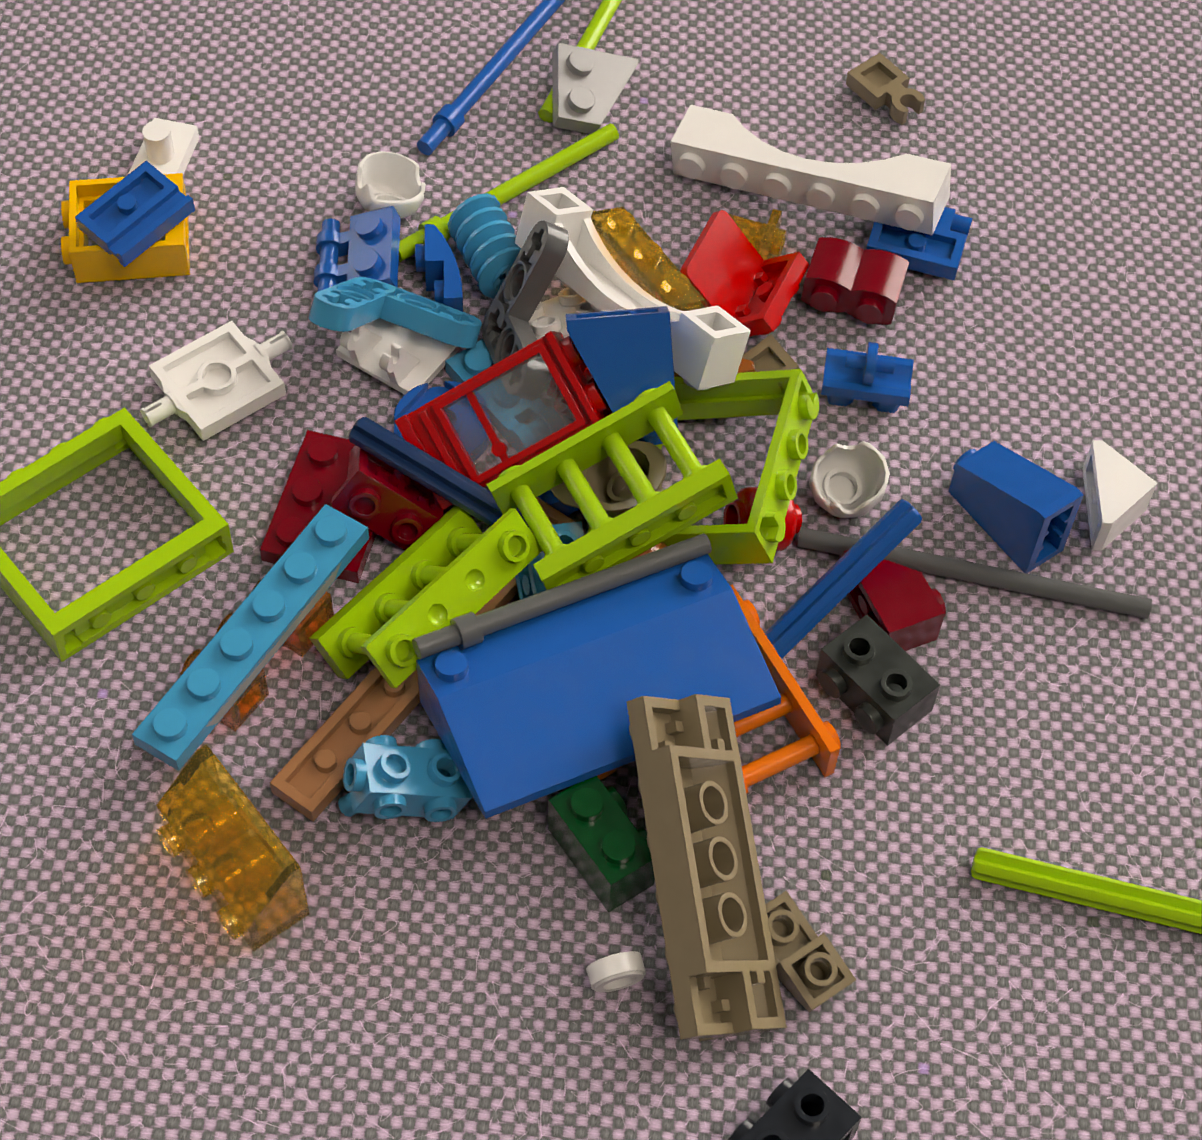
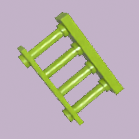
[486,381,738,590]
[309,506,543,688]

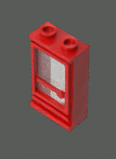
[395,331,609,510]

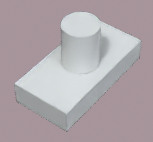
[128,118,199,174]

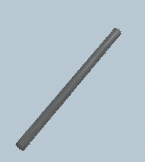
[797,527,1152,619]

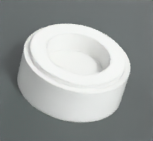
[586,951,646,993]

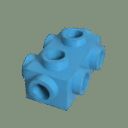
[338,735,473,822]

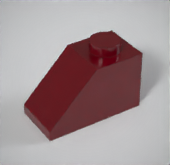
[842,549,946,651]

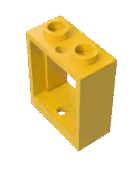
[61,173,190,283]

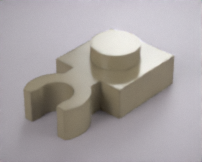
[846,53,925,125]

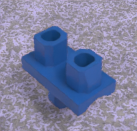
[821,342,914,413]

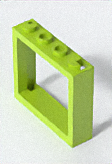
[587,369,819,565]
[0,407,234,662]

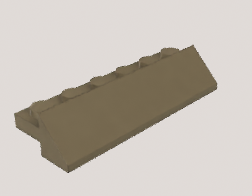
[626,694,787,1042]

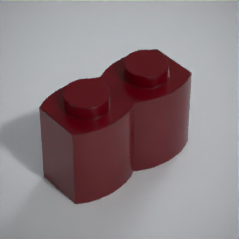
[801,237,909,325]

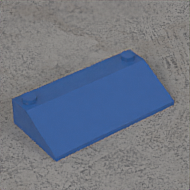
[416,554,781,819]

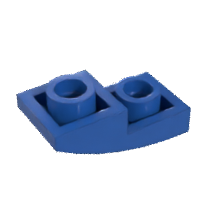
[415,224,463,312]

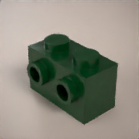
[548,776,655,913]

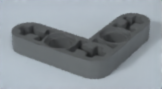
[482,220,569,401]

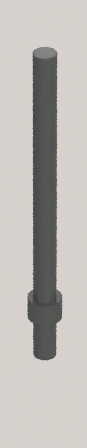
[412,533,712,659]

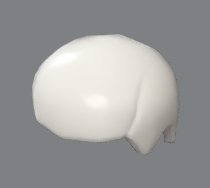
[355,151,426,219]
[809,441,890,518]

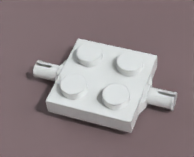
[140,321,293,441]

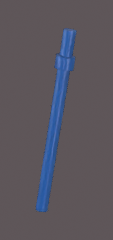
[417,0,565,155]

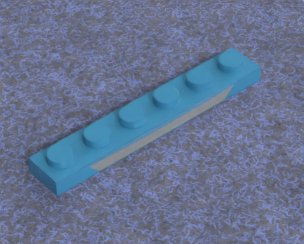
[132,504,369,771]

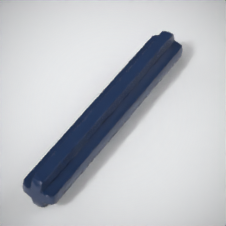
[348,417,529,527]

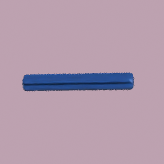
[765,499,922,659]

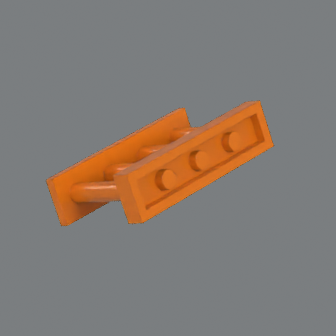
[730,584,841,794]

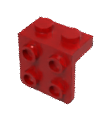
[680,210,809,337]

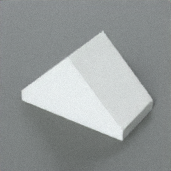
[1082,440,1157,551]

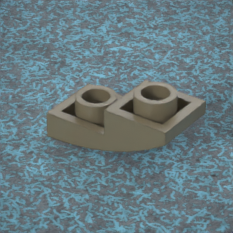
[766,890,856,1012]

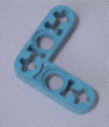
[308,277,482,348]

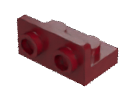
[331,445,443,550]

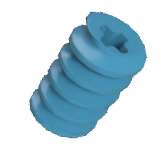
[448,193,521,299]

